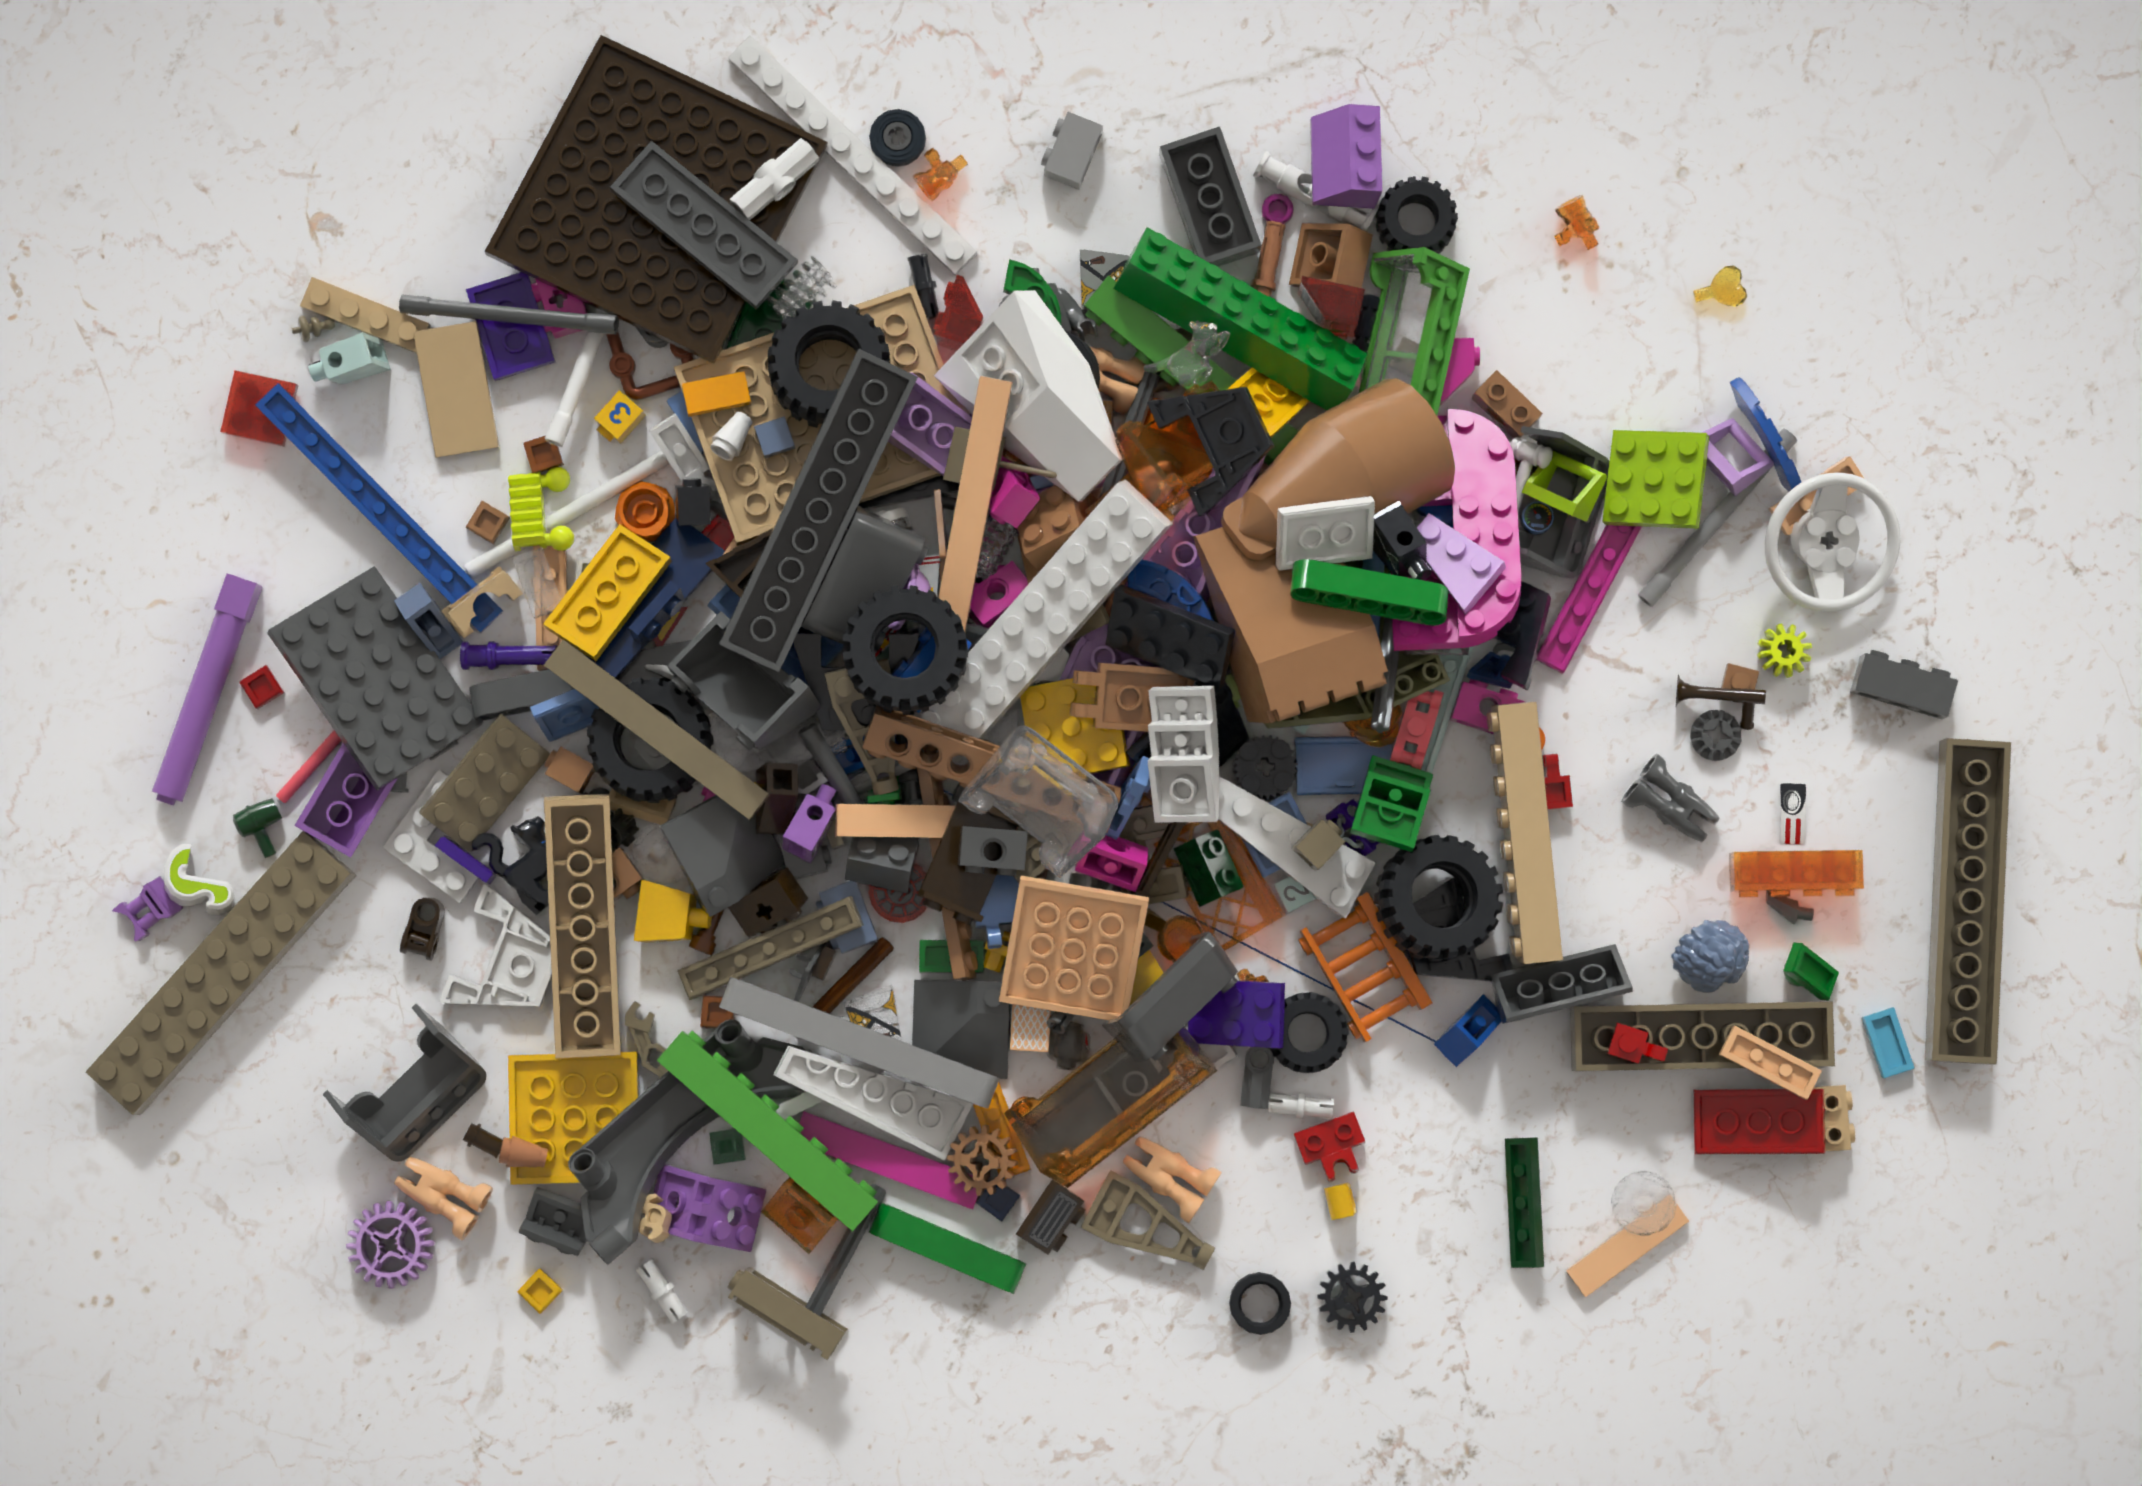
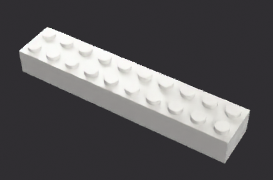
[913,480,1174,764]

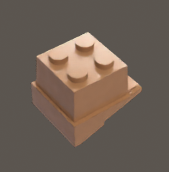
[1016,485,1098,584]

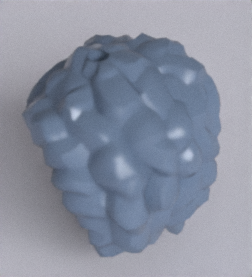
[1671,920,1749,993]

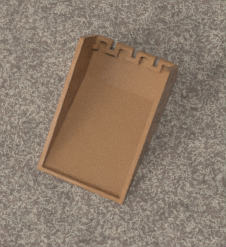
[1193,527,1388,723]

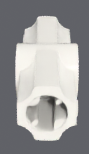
[730,138,819,220]

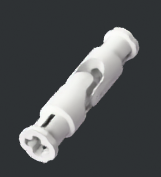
[1253,151,1378,232]

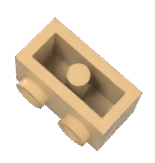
[1813,1085,1855,1151]

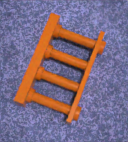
[1298,892,1433,1042]

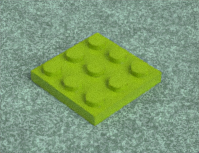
[1602,430,1709,529]

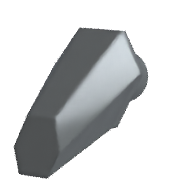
[1766,890,1814,925]

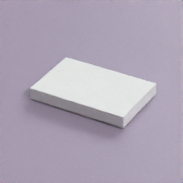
[1276,496,1375,571]

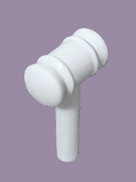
[1510,437,1552,511]

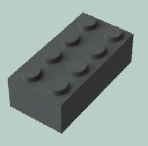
[1159,126,1262,266]

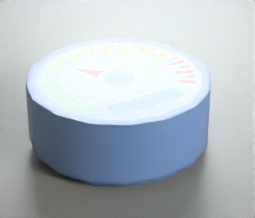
[1521,501,1554,535]

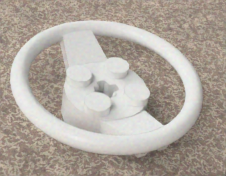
[1765,473,1900,612]

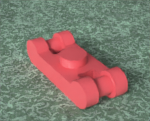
[1390,690,1444,770]

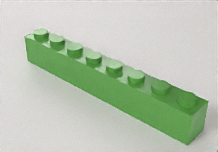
[1083,275,1299,466]
[657,1030,878,1232]

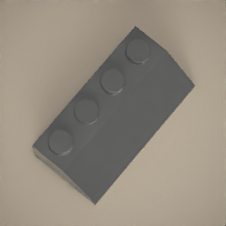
[1491,944,1633,1024]

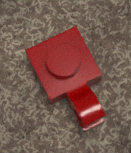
[1542,754,1573,809]
[1607,1023,1668,1064]

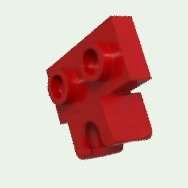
[1294,1111,1365,1182]

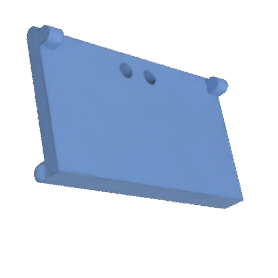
[1294,736,1393,795]

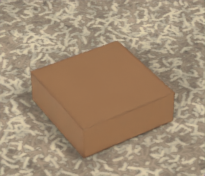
[465,501,510,545]

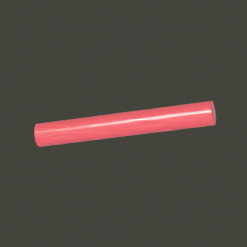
[276,730,342,804]

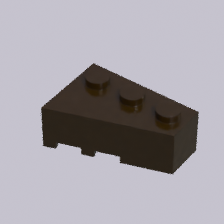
[705,528,773,598]

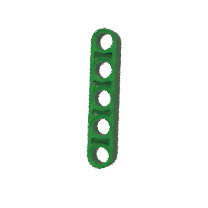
[1290,559,1448,626]
[869,1202,1027,1294]

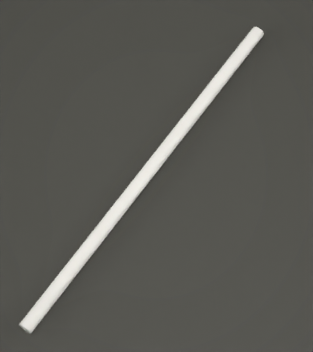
[465,451,670,578]

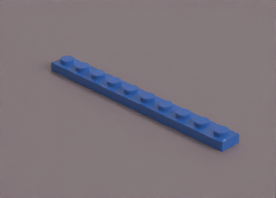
[255,383,504,633]

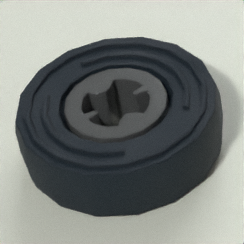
[869,109,926,167]

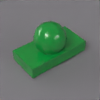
[1783,942,1839,1001]

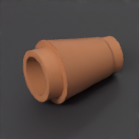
[499,1136,548,1168]

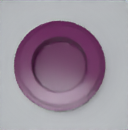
[1262,194,1294,225]

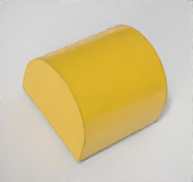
[1324,1182,1357,1220]

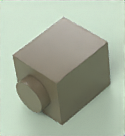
[1291,819,1345,871]

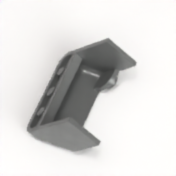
[1519,426,1609,578]
[1102,931,1238,1062]
[323,1004,486,1162]

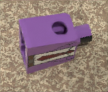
[782,784,839,864]

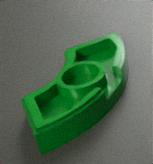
[1003,259,1061,325]

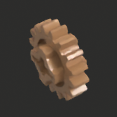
[947,1125,1018,1196]

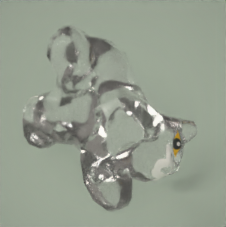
[1143,320,1230,386]

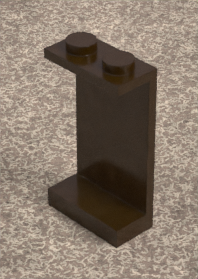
[917,789,1027,925]

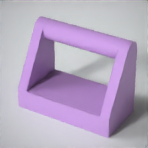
[1702,418,1774,496]

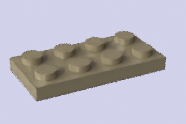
[419,713,550,853]

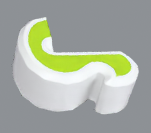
[164,844,234,915]

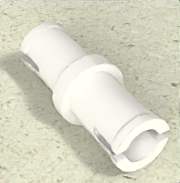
[1268,1092,1334,1119]
[635,1258,688,1324]

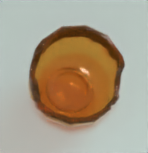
[1156,915,1203,963]

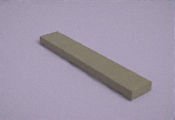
[677,896,864,1000]

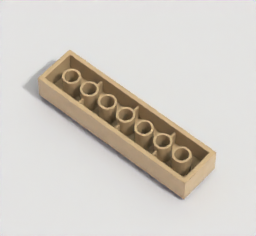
[1486,702,1563,964]
[544,794,621,1058]

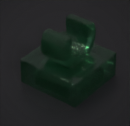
[709,1129,746,1165]

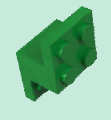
[1350,755,1434,852]

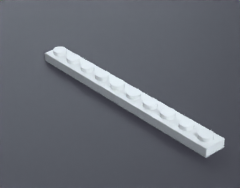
[728,35,977,276]

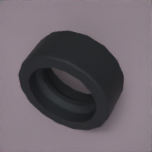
[1229,1272,1291,1335]

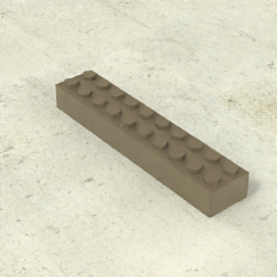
[1925,738,2011,1065]
[85,831,357,1115]

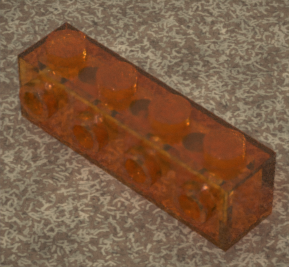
[1729,850,1864,898]

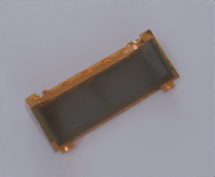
[1004,1027,1218,1188]

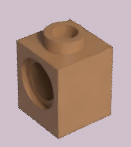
[544,746,596,794]

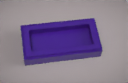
[434,836,497,884]

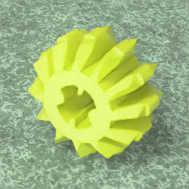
[1757,623,1812,678]

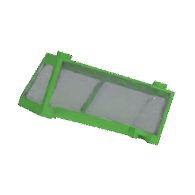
[1358,247,1470,415]

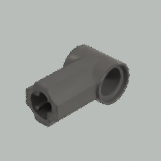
[1240,1047,1274,1109]

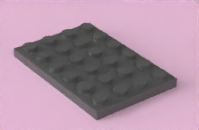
[267,566,483,791]

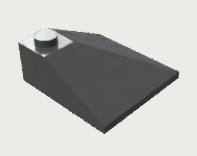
[660,795,785,917]
[912,980,1010,1079]

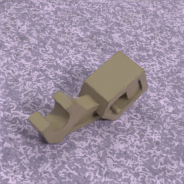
[625,1001,668,1078]

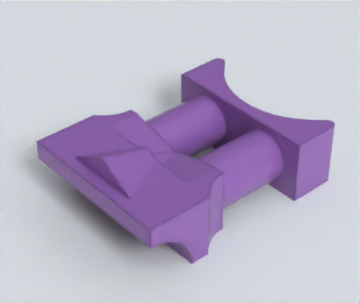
[112,876,183,942]

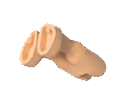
[1089,346,1146,415]
[1123,1136,1222,1223]
[394,1157,493,1240]

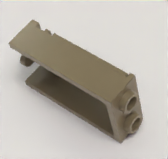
[727,1267,848,1360]

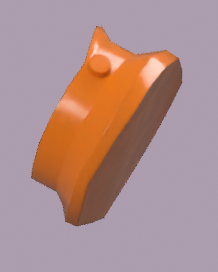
[615,481,675,542]

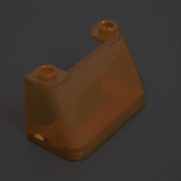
[1115,380,1220,513]

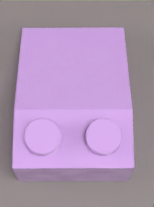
[888,372,972,477]

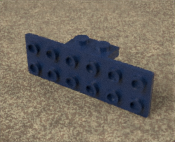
[574,518,725,679]

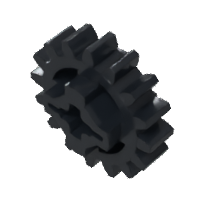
[1317,1262,1388,1333]

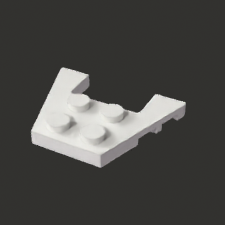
[438,884,552,1007]

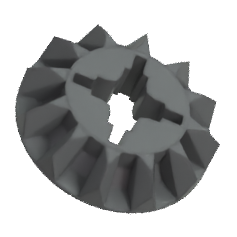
[1690,710,1742,761]

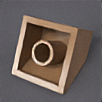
[1289,223,1373,296]

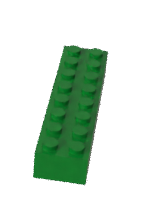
[1113,227,1368,411]

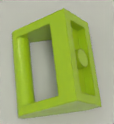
[1522,451,1607,522]

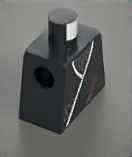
[1373,501,1432,581]

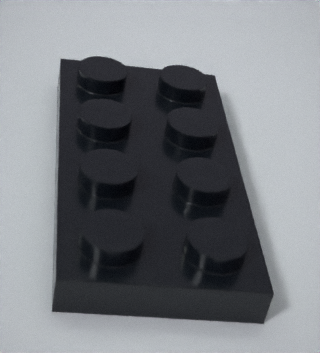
[1105,584,1235,691]

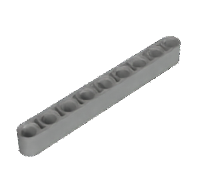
[719,977,1000,1109]

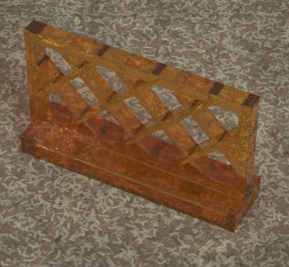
[1153,820,1286,951]

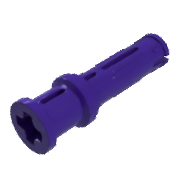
[460,641,558,670]

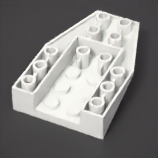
[934,291,1123,502]

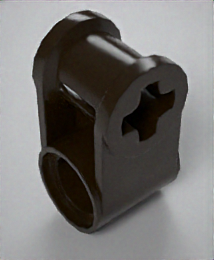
[400,898,445,961]

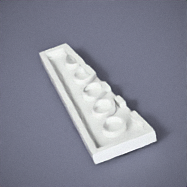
[1218,776,1376,918]
[773,1046,973,1161]

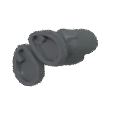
[1621,754,1720,842]

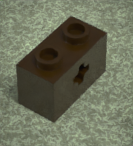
[728,867,808,938]

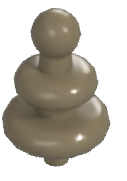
[292,316,335,342]

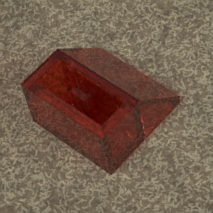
[933,275,984,351]

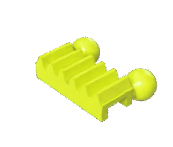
[508,467,574,551]

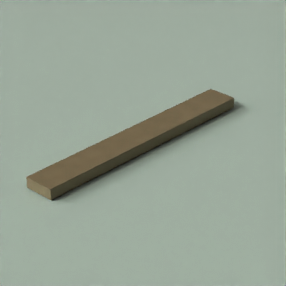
[544,640,770,820]

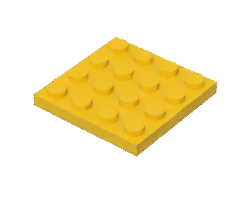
[508,1052,639,1185]

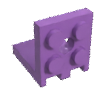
[653,1165,767,1252]

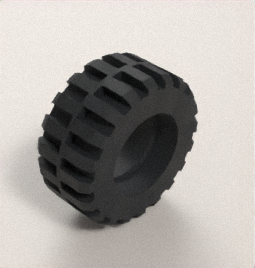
[767,300,890,428]
[587,677,714,803]
[1374,835,1503,962]

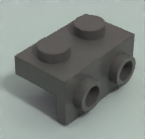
[519,1187,587,1256]

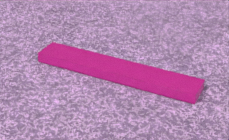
[1537,525,1642,674]
[799,1111,978,1210]

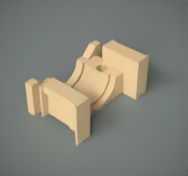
[441,566,523,638]

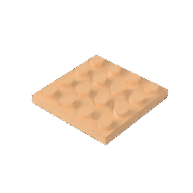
[999,876,1149,1020]

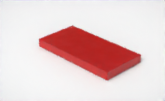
[1693,1089,1826,1154]

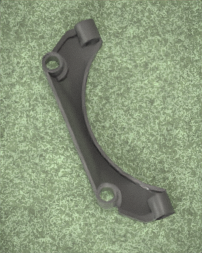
[568,1019,813,1265]

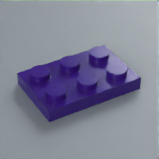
[466,272,556,381]
[1187,981,1285,1048]

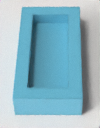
[1861,1007,1915,1078]

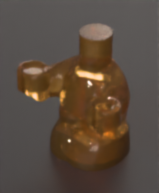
[913,148,968,202]
[1554,195,1600,250]

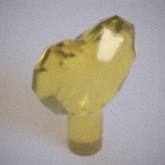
[1693,265,1747,307]

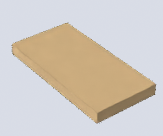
[413,321,500,458]

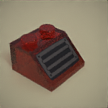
[1298,276,1365,340]

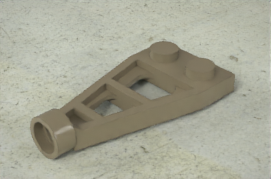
[825,658,899,795]
[1081,1170,1215,1270]

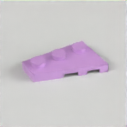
[1417,513,1506,615]

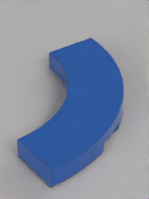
[1730,377,1801,492]
[1127,559,1214,621]

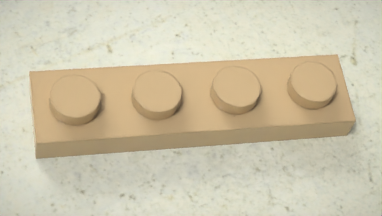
[300,277,431,354]

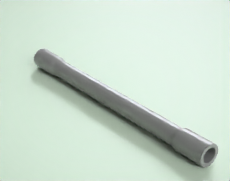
[1638,428,1798,607]

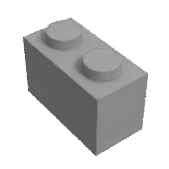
[1041,112,1103,190]

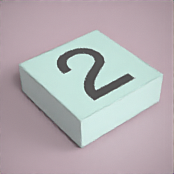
[1273,876,1317,913]

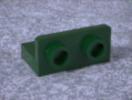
[1174,829,1243,907]

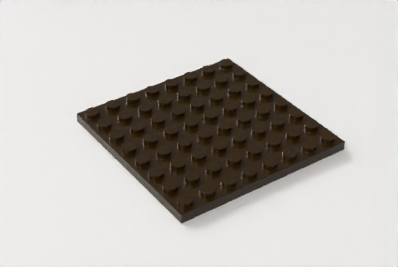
[485,35,828,364]

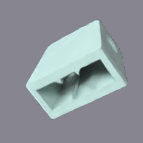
[308,333,391,384]

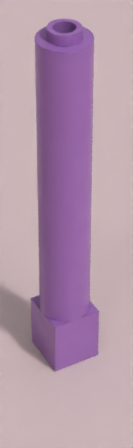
[152,573,263,806]

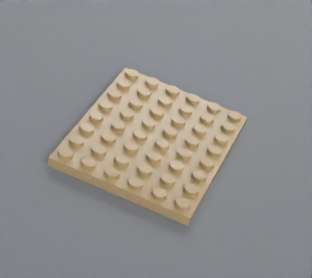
[674,285,960,546]

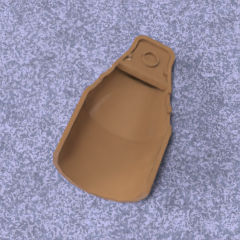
[1221,378,1455,561]

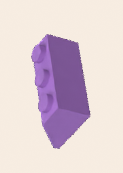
[1310,104,1382,209]
[294,743,397,858]

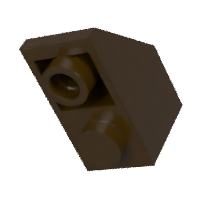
[755,762,798,835]

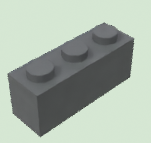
[1850,650,1958,719]

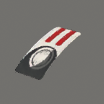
[1780,783,1806,844]

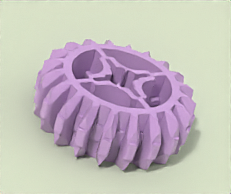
[346,1201,435,1289]

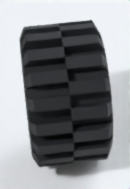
[1376,176,1458,262]
[1270,992,1349,1073]

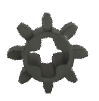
[610,808,639,850]

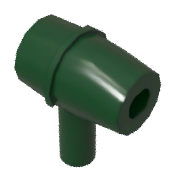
[233,798,282,858]

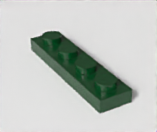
[1505,1137,1544,1268]

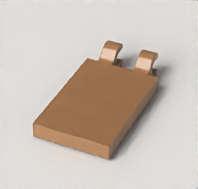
[1070,663,1194,732]

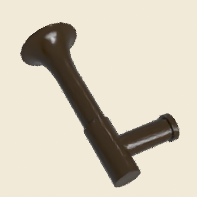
[1675,674,1766,730]

